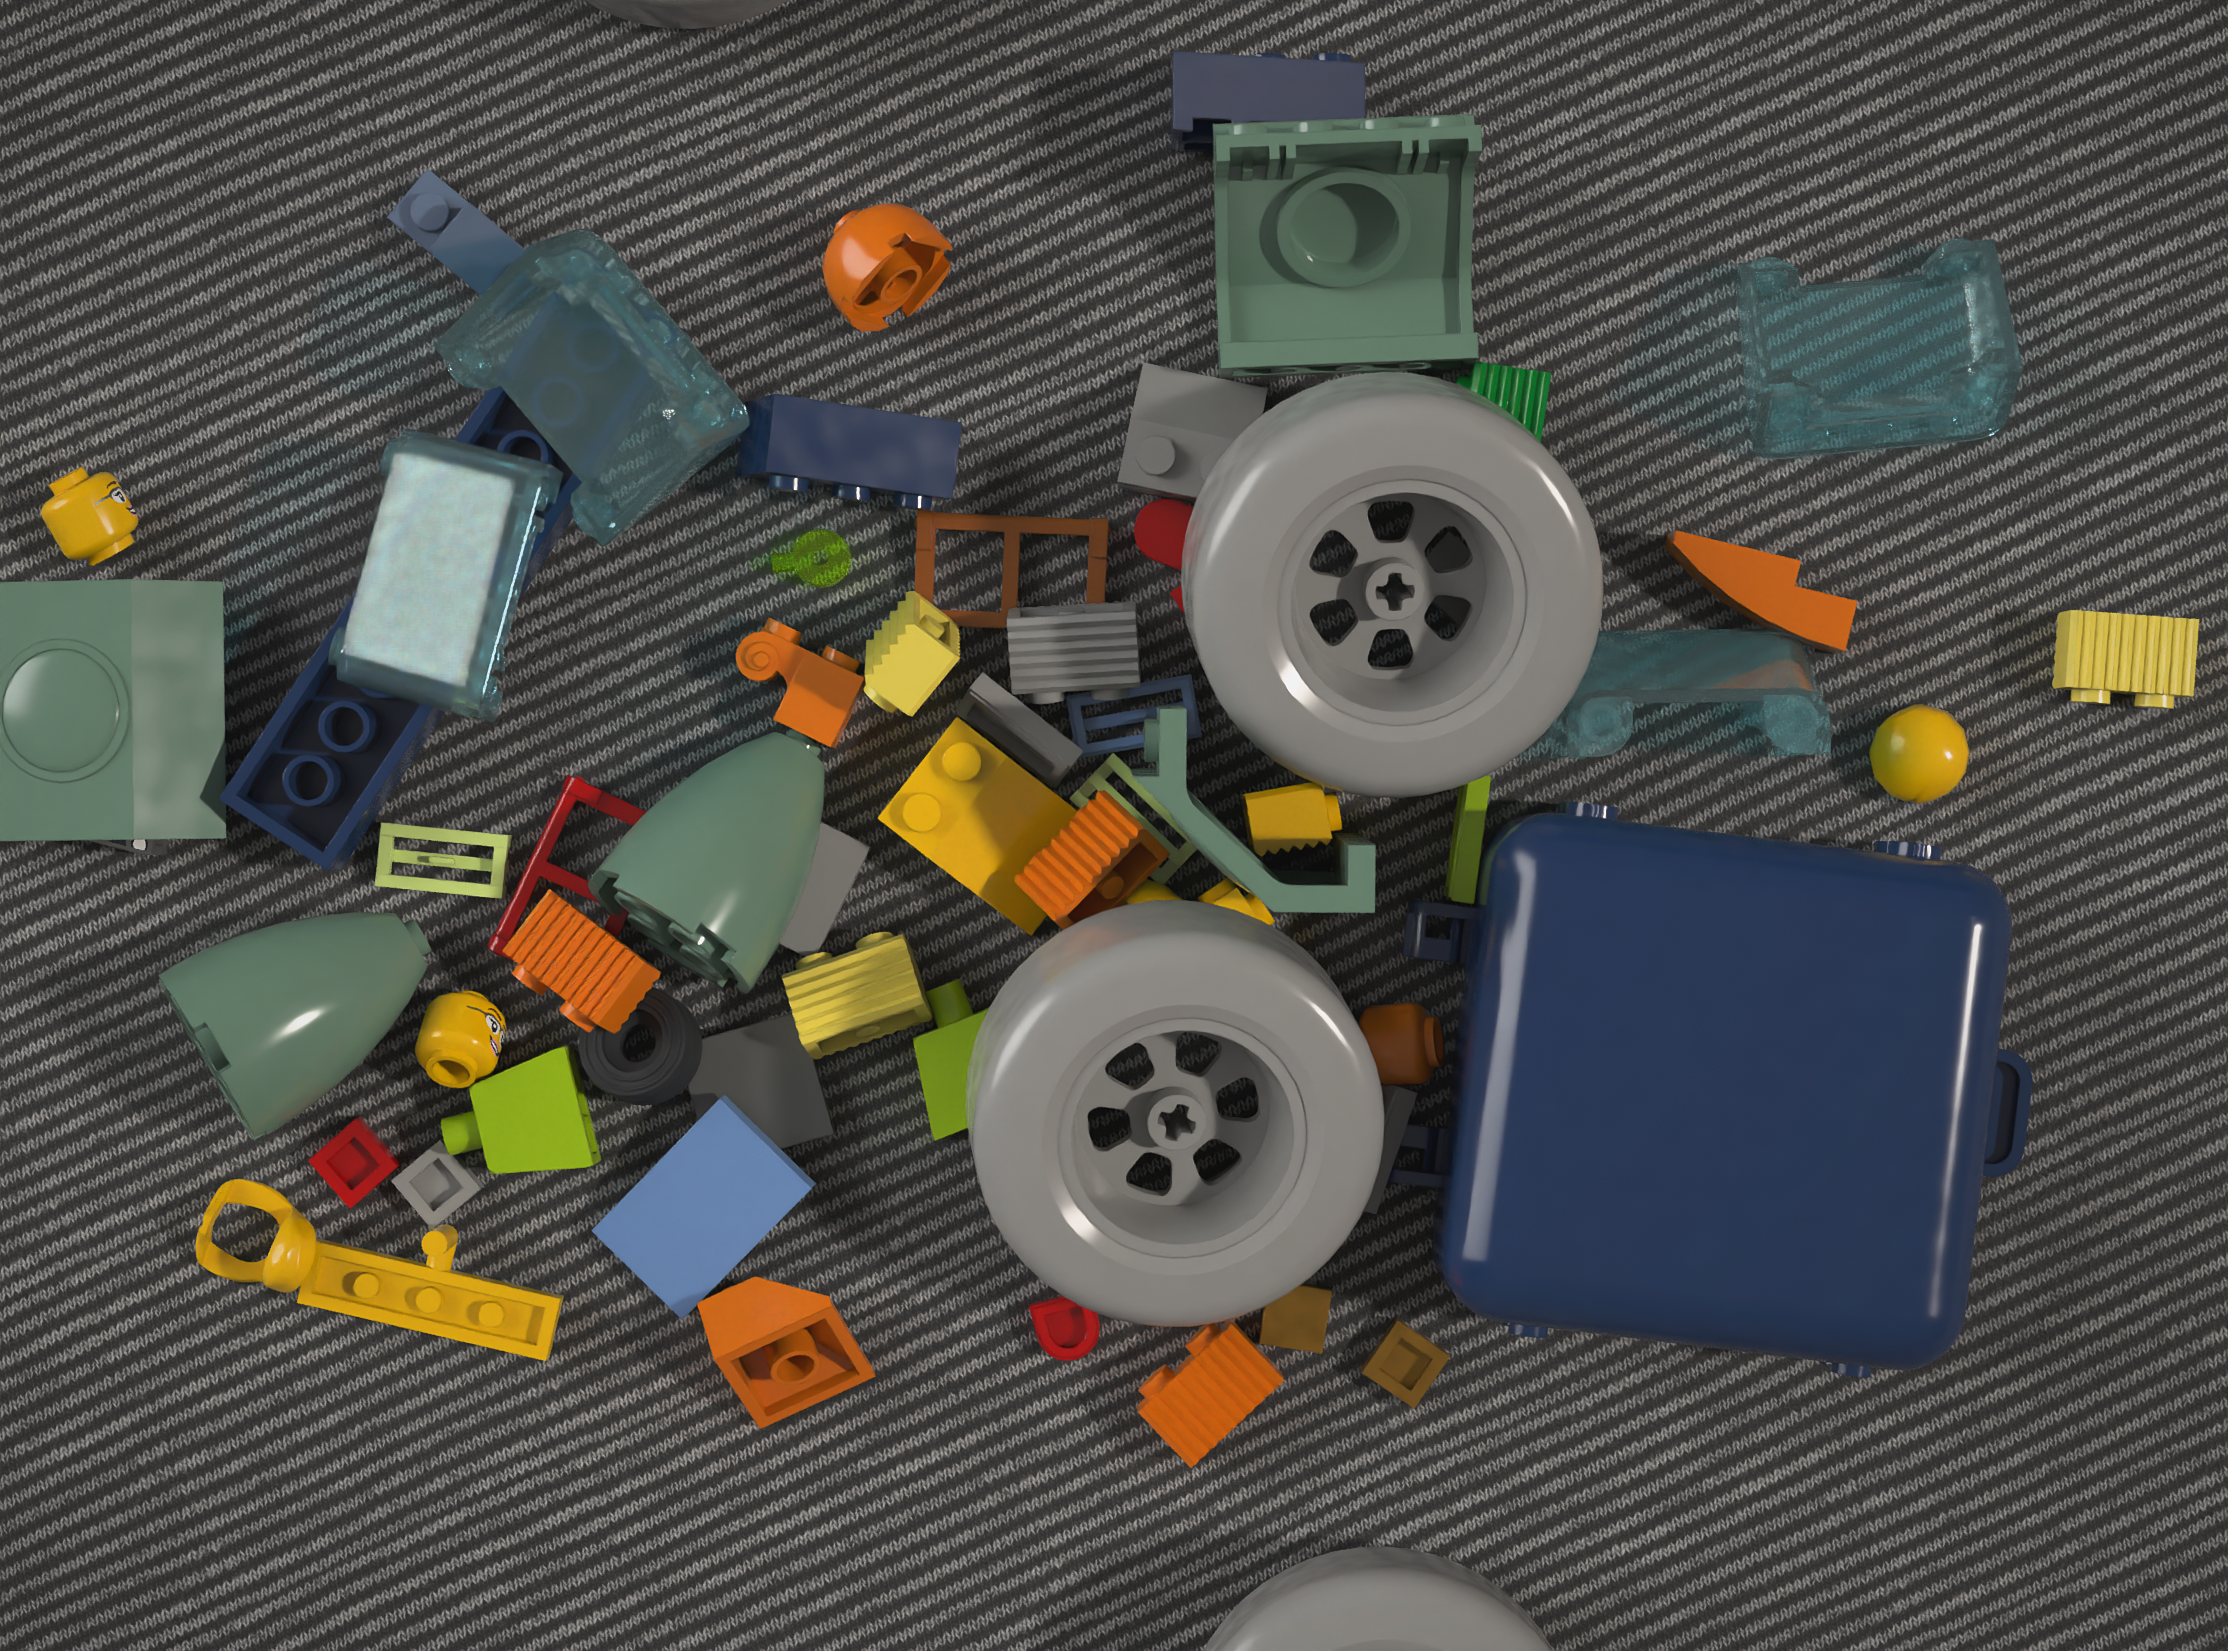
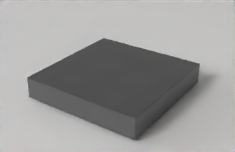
[688,1013,836,1149]

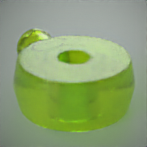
[771,528,852,588]

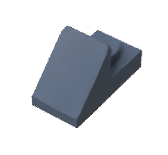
[387,168,529,302]

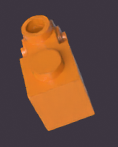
[736,618,866,749]

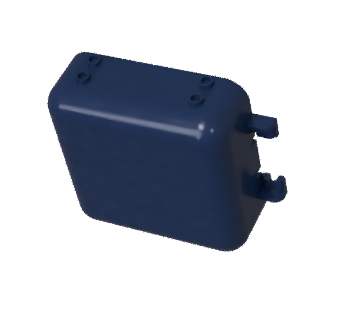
[1388,801,2033,1378]

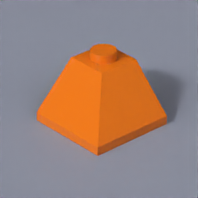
[697,1276,876,1429]

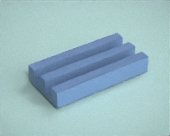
[1066,674,1202,759]

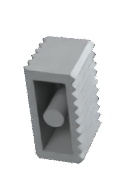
[1007,601,1141,704]

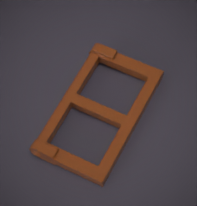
[914,510,1111,629]

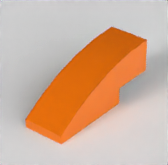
[1664,530,1858,654]

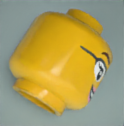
[41,466,139,566]
[415,991,507,1088]

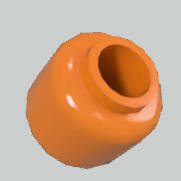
[1358,1002,1444,1087]

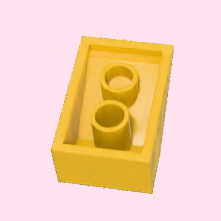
[878,717,1077,936]

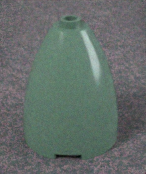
[588,729,825,994]
[158,912,431,1140]

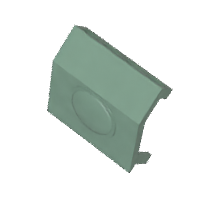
[1213,114,1482,379]
[0,579,226,841]
[1131,705,1376,913]

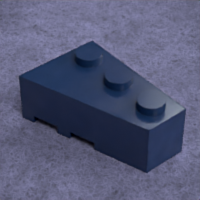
[1171,51,1365,152]
[736,394,962,511]

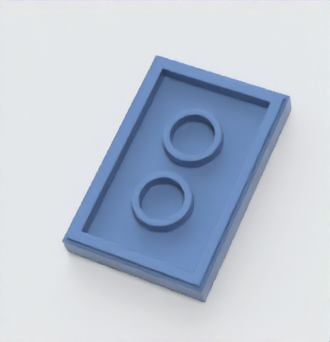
[592,1094,816,1320]

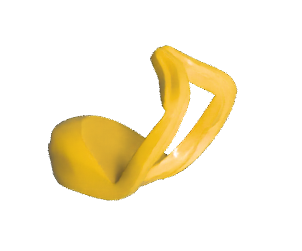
[195,1179,316,1293]

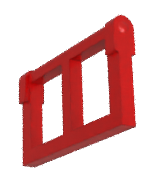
[487,774,647,961]

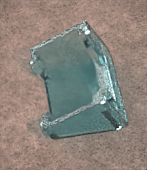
[433,229,750,547]
[1735,239,2023,459]
[328,429,564,723]
[1550,629,1831,760]

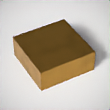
[1258,1283,1332,1354]
[1360,1317,1450,1409]

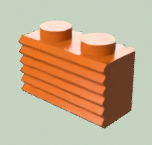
[1015,790,1170,930]
[502,889,661,1034]
[1138,1319,1284,1468]

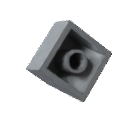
[1117,362,1268,504]

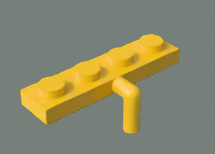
[297,1224,564,1361]

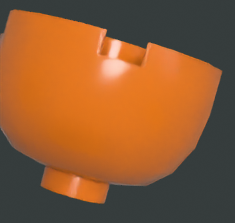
[822,203,952,332]

